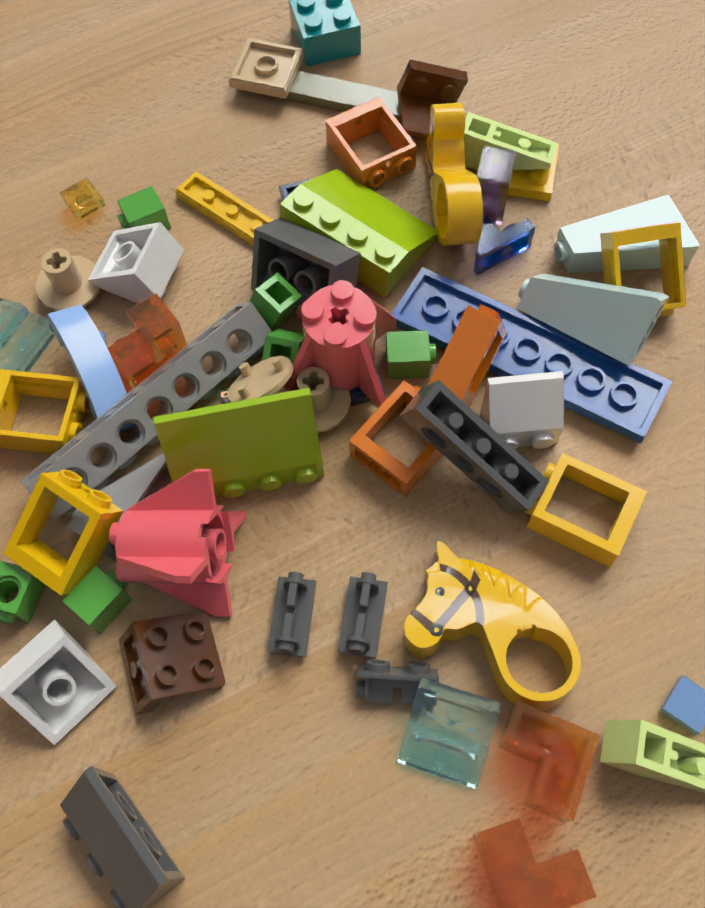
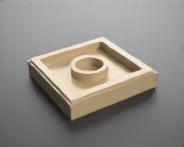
[229,38,304,99]

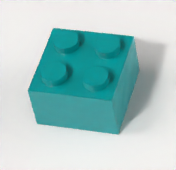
[289,0,361,67]

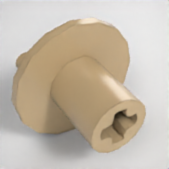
[35,248,101,311]
[227,356,294,402]
[297,367,351,433]

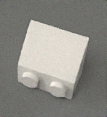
[87,222,184,303]
[480,371,564,449]
[0,620,117,745]

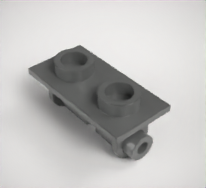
[267,572,316,657]
[337,572,388,659]
[356,659,439,706]

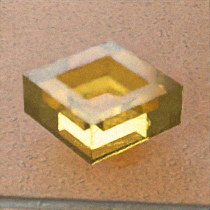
[59,178,106,221]

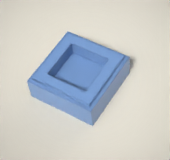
[659,675,705,736]

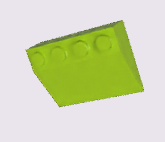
[280,169,437,297]
[153,388,324,498]

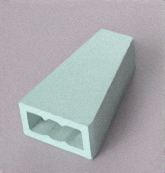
[554,195,699,273]
[517,274,669,365]

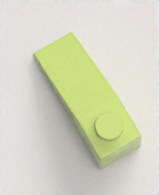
[464,112,558,171]
[600,720,705,793]

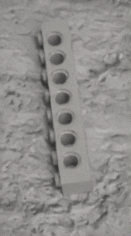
[20,302,272,521]

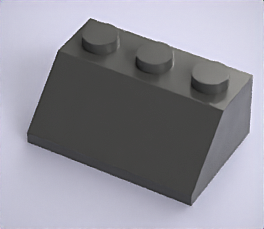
[251,217,361,311]
[60,766,185,908]

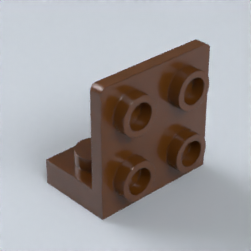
[397,59,468,139]
[119,611,226,715]

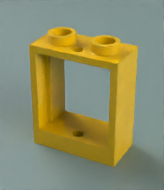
[600,222,686,317]
[0,369,90,454]
[525,453,647,568]
[3,469,123,596]

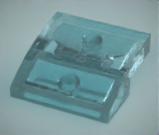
[0,298,55,372]
[397,677,502,789]

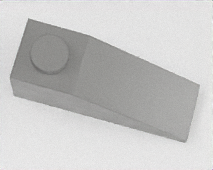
[67,454,171,560]

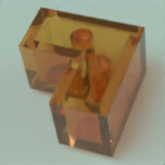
[107,294,187,390]
[498,701,600,823]
[473,818,597,908]

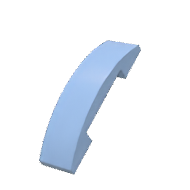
[47,304,133,433]

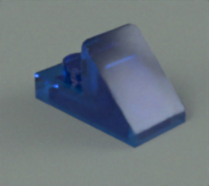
[474,215,536,275]

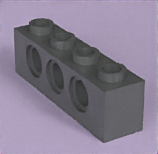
[399,380,550,513]

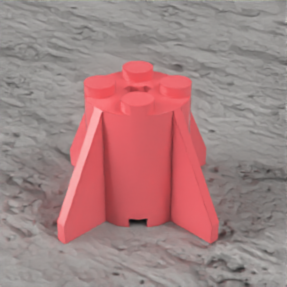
[283,280,397,408]
[109,469,247,617]

